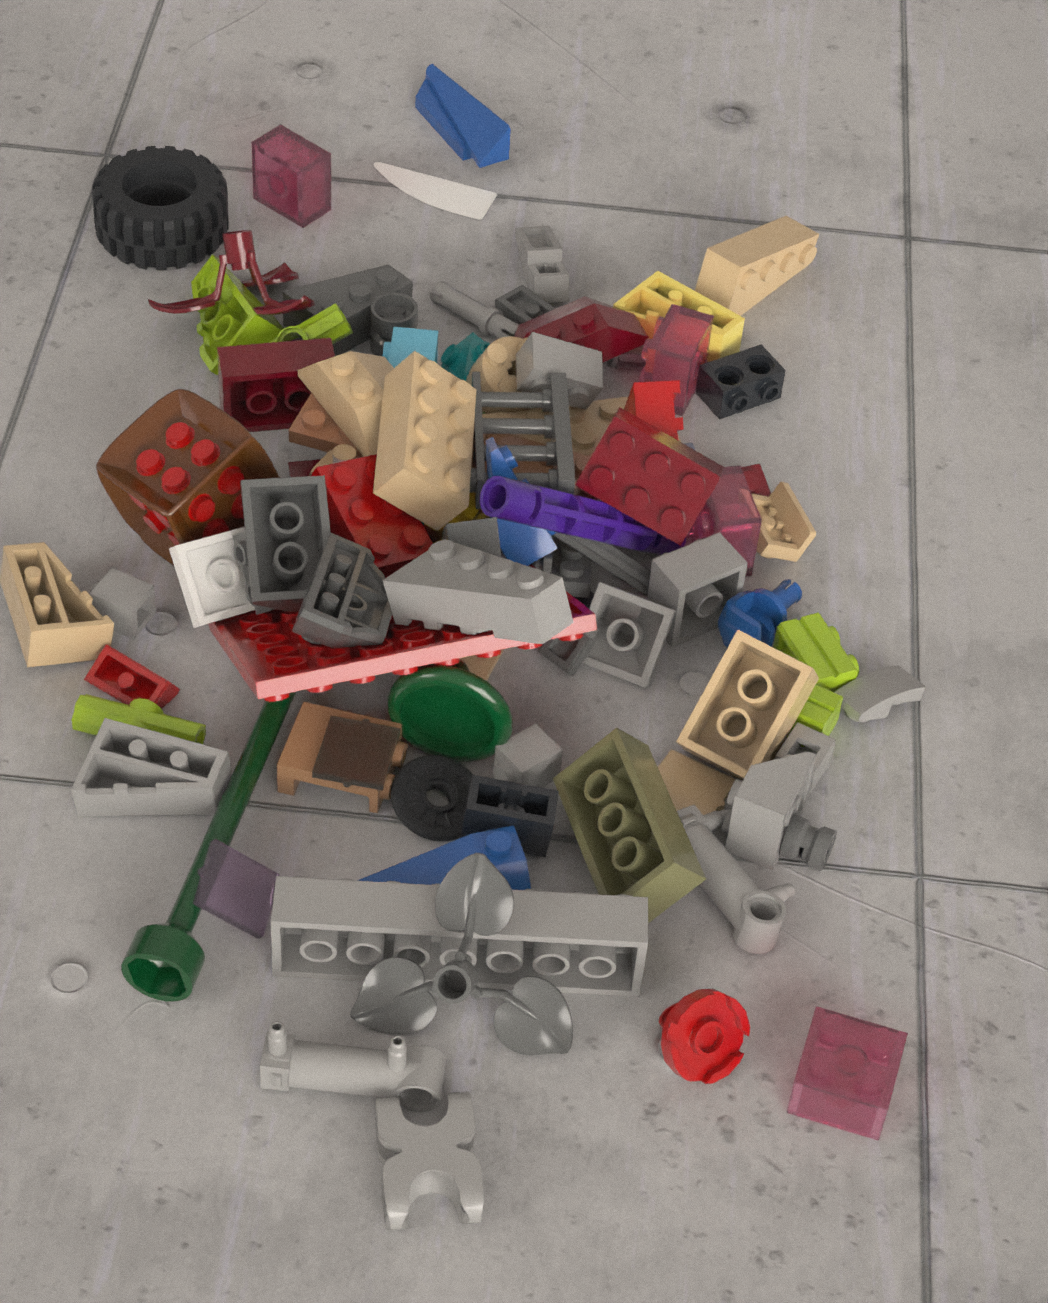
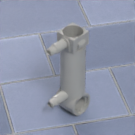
[677,805,795,954]
[260,1021,447,1112]

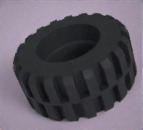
[92,146,229,271]

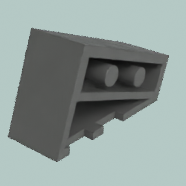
[282,264,413,356]

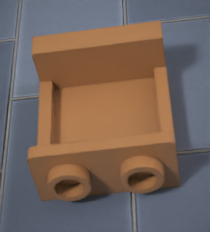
[277,702,408,814]

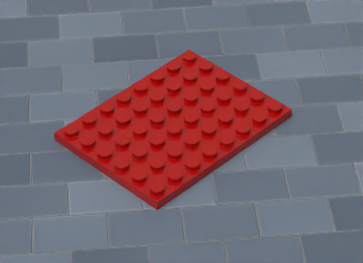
[209,564,597,702]

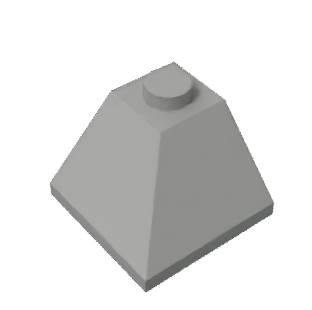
[583,582,676,688]

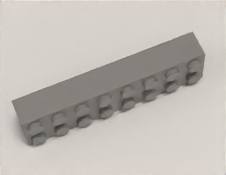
[271,876,648,997]

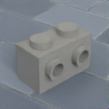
[516,332,603,410]

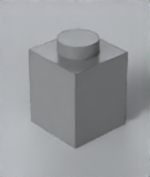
[89,568,156,639]
[493,723,563,788]

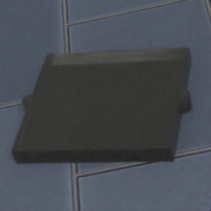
[312,716,400,791]

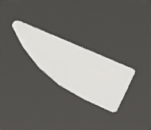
[373,162,497,220]

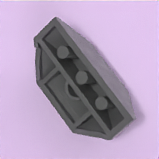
[292,533,392,648]

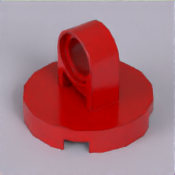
[659,988,750,1084]

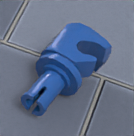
[718,579,802,648]

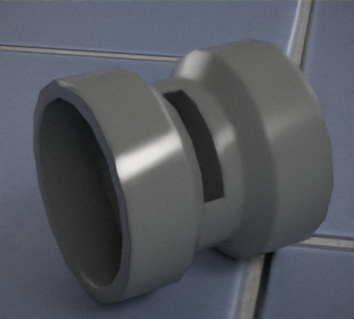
[779,815,837,871]

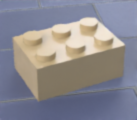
[676,630,819,781]

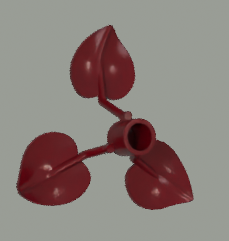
[148,230,315,315]

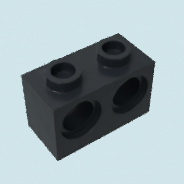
[696,344,786,420]

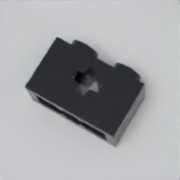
[460,775,559,857]

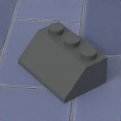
[240,475,331,612]

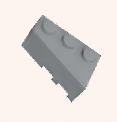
[71,718,232,817]

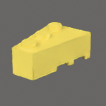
[613,271,745,364]

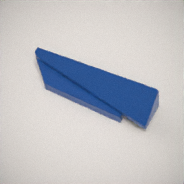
[415,64,511,168]

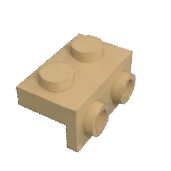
[731,482,816,562]

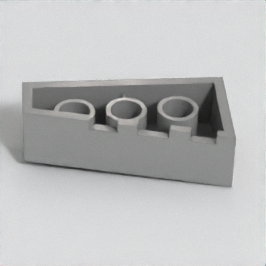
[382,539,574,644]

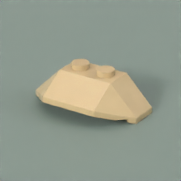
[298,351,394,457]

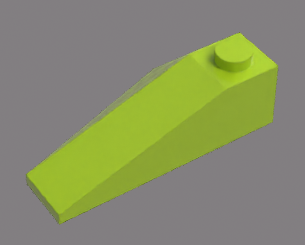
[191,254,284,375]

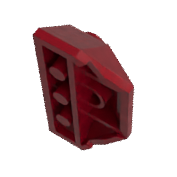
[514,296,650,363]

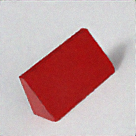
[84,644,181,709]

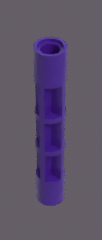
[480,476,687,556]

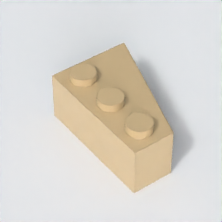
[0,542,114,667]

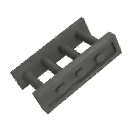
[469,372,575,509]

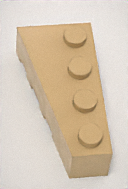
[695,216,819,316]

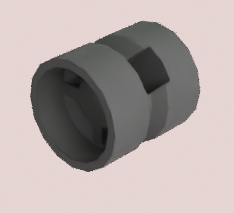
[370,292,418,357]

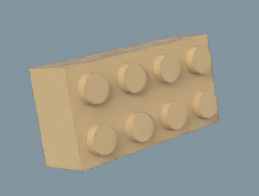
[373,351,477,531]

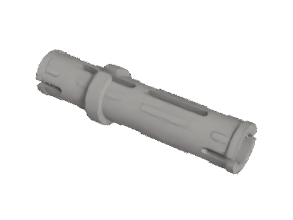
[430,281,519,338]

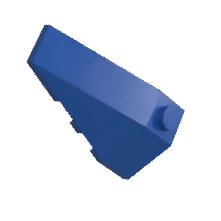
[357,825,531,890]

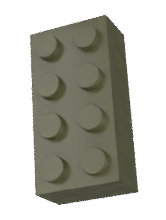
[553,727,706,923]

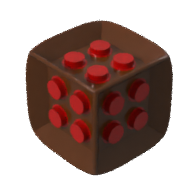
[96,389,280,566]

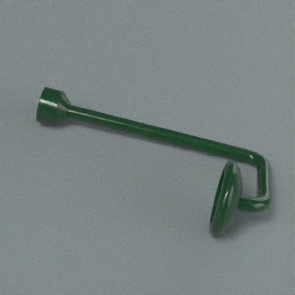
[121,659,513,1002]

